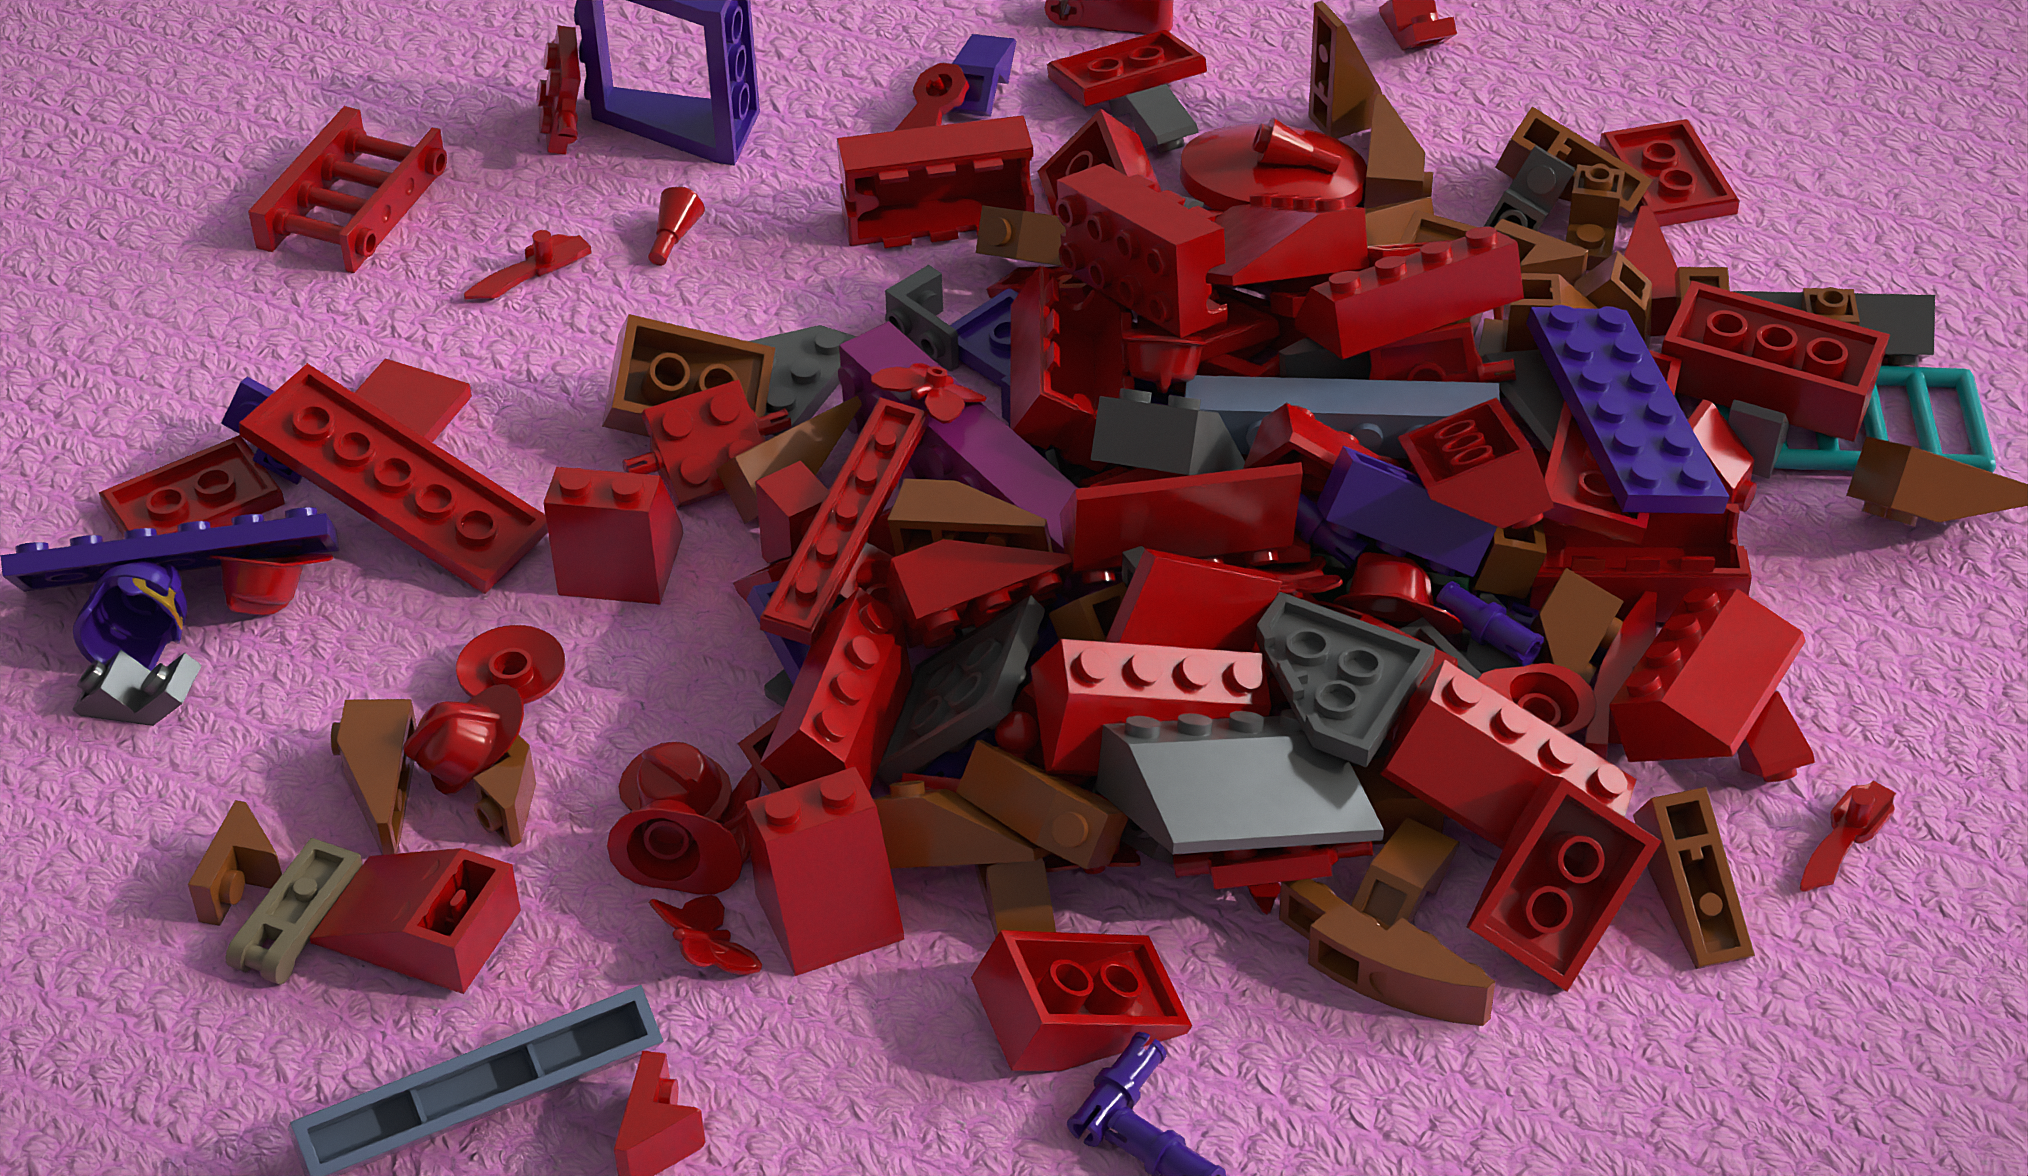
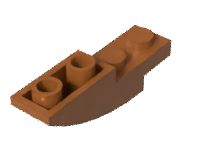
[1279,879,1495,1026]

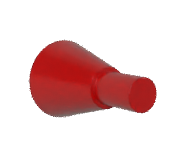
[1252,117,1341,173]
[648,187,705,266]

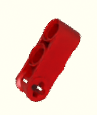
[1044,0,1174,35]

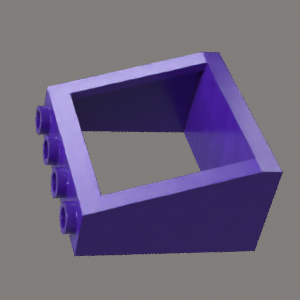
[574,0,760,165]

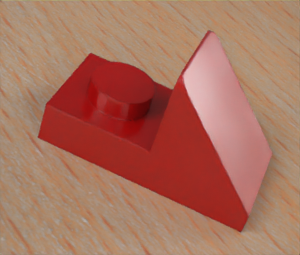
[614,1051,706,1176]

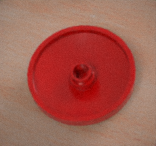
[1180,124,1367,211]

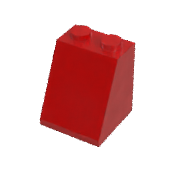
[543,467,683,605]
[745,767,904,976]

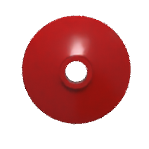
[456,625,566,704]

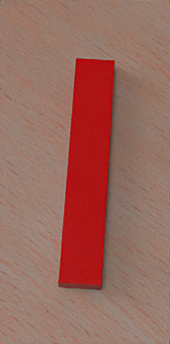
[760,397,929,646]

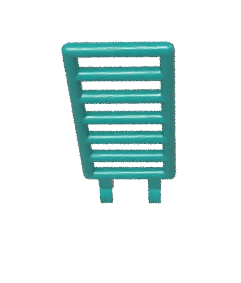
[1674,366,1996,473]

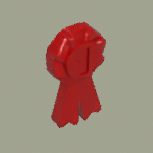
[894,63,969,131]

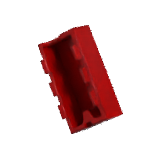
[837,115,1035,248]
[1056,163,1228,338]
[1010,265,1134,473]
[1525,504,1752,622]

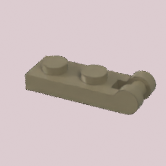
[225,838,363,985]

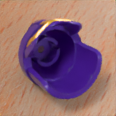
[73,561,188,671]

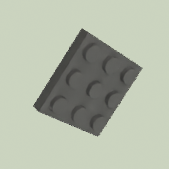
[876,595,1046,786]

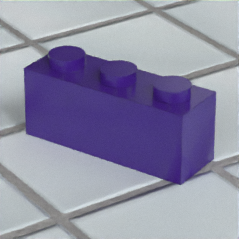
[1316,446,1497,577]

